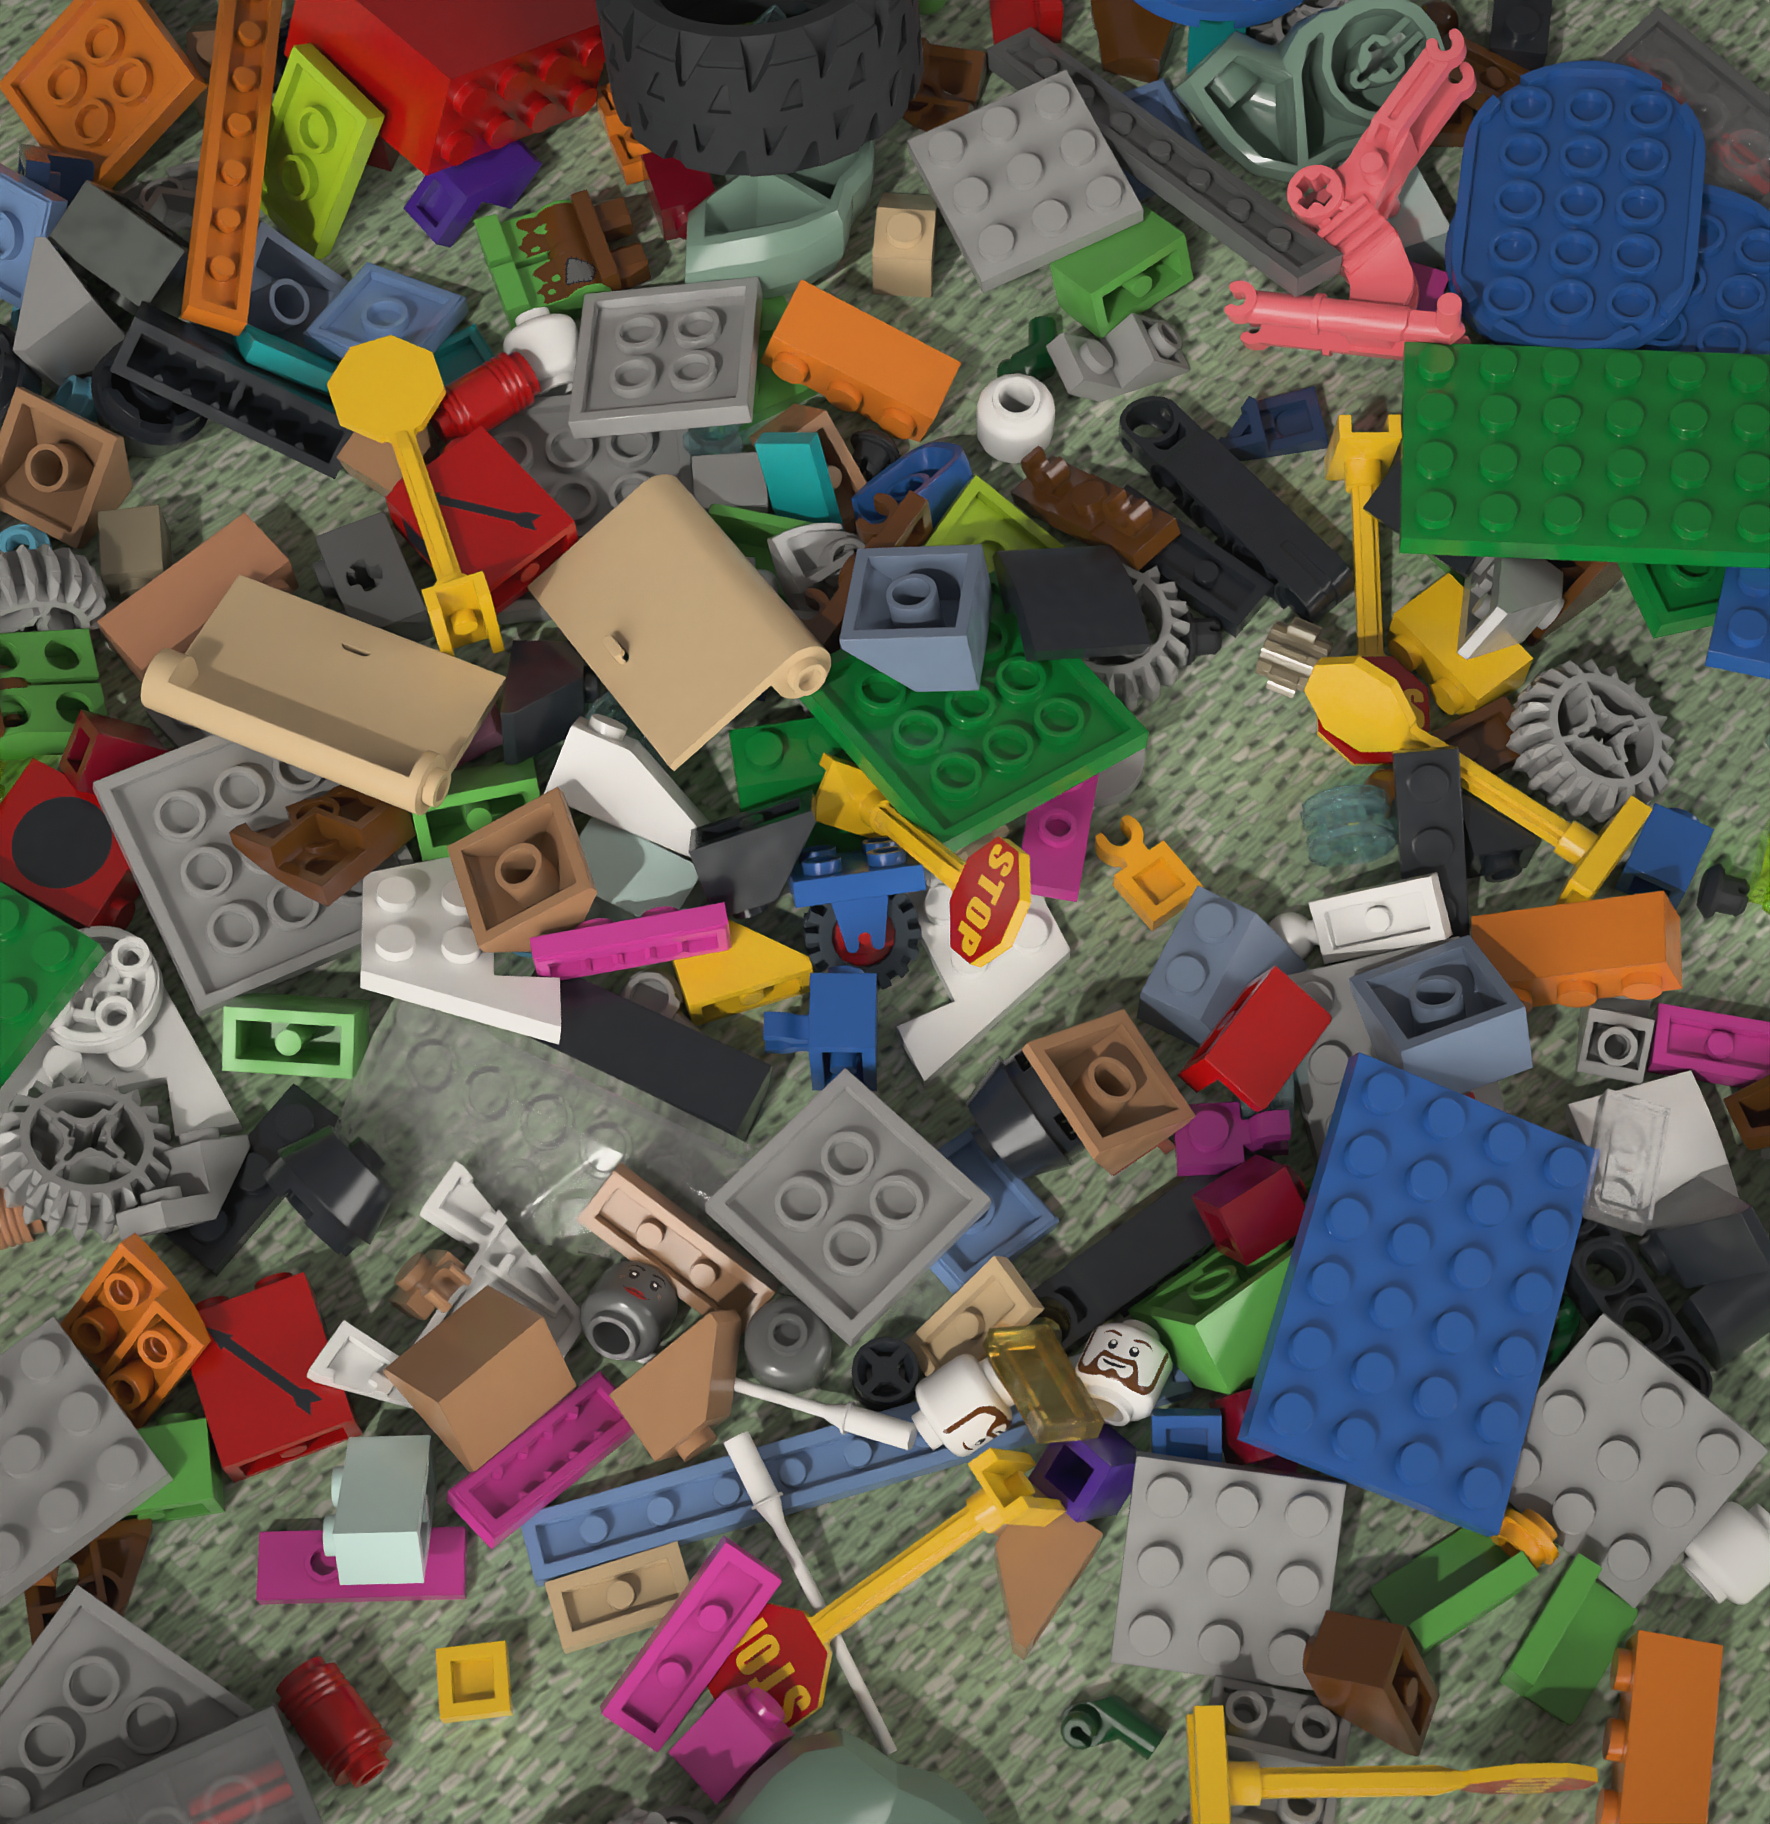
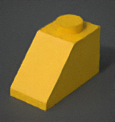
[671,919,813,1026]

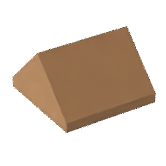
[0,387,132,549]
[447,787,597,953]
[1022,1009,1196,1176]
[383,1285,576,1473]

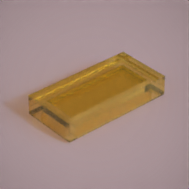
[982,1324,1105,1444]

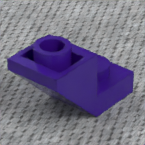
[404,139,542,248]

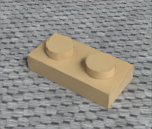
[905,1256,1045,1377]
[544,1541,689,1654]

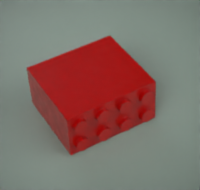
[284,0,606,176]

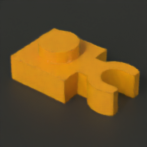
[1094,814,1204,931]

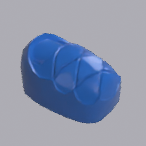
[851,442,974,529]

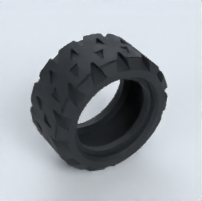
[595,0,924,177]

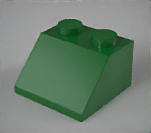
[728,718,869,858]

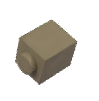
[98,504,172,603]

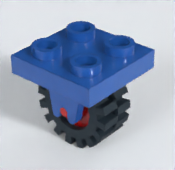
[787,836,926,990]

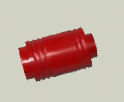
[429,351,541,443]
[276,1656,393,1788]

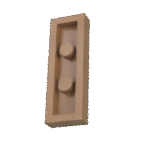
[576,1162,780,1336]

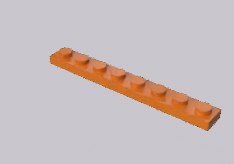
[181,0,283,336]

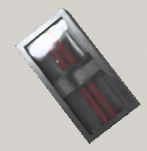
[1599,7,1770,211]
[3,1702,324,1824]

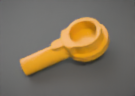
[1490,1508,1559,1571]

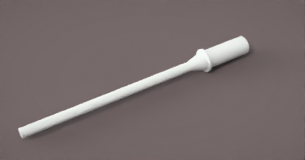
[636,1353,918,1451]
[724,1431,897,1756]

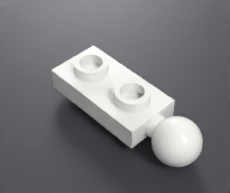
[1268,872,1453,964]

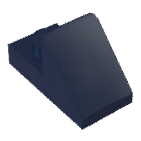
[17,144,94,210]

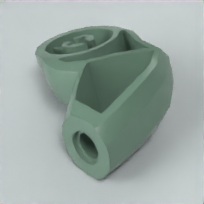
[1172,0,1445,184]
[685,140,876,299]
[711,1728,990,1824]

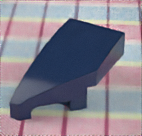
[1218,386,1329,462]

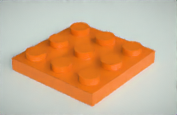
[0,0,208,189]

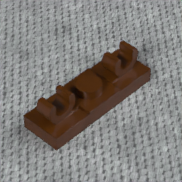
[1010,446,1180,571]
[797,491,933,654]

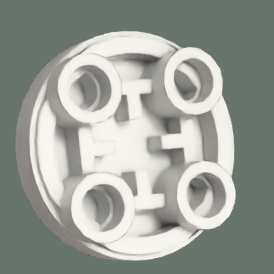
[46,926,164,1054]

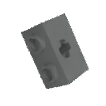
[311,511,434,643]

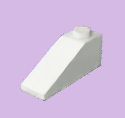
[544,714,710,858]

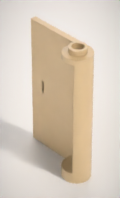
[527,474,831,771]
[141,574,506,815]

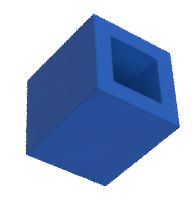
[1614,803,1714,910]

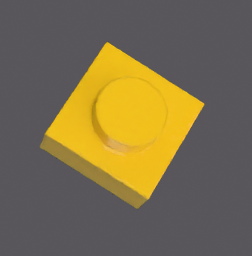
[435,1640,513,1724]

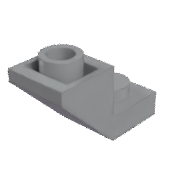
[1046,313,1191,402]
[1575,996,1655,1084]
[115,1127,250,1240]

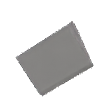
[13,237,126,393]

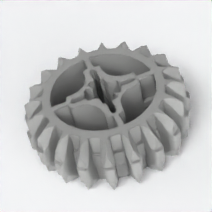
[0,544,107,640]
[1080,565,1190,713]
[1506,659,1675,828]
[0,1071,173,1243]

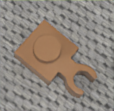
[388,1249,472,1320]

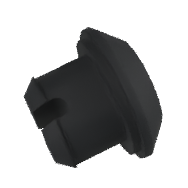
[850,429,901,481]
[1178,611,1222,665]
[1696,863,1750,919]

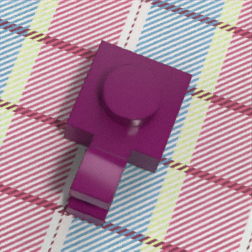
[1174,1102,1291,1176]

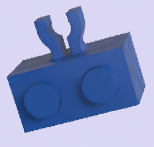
[763,966,878,1091]

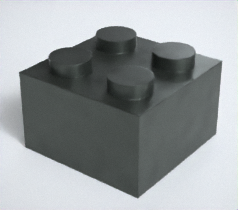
[47,180,190,318]

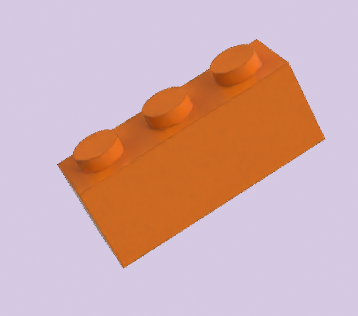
[760,279,962,442]
[1471,890,1683,1013]
[1595,1630,1723,1824]

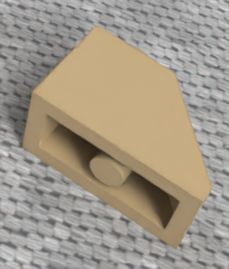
[872,192,939,298]

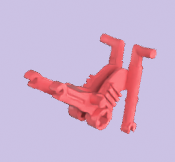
[1224,28,1477,361]

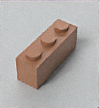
[97,512,299,683]

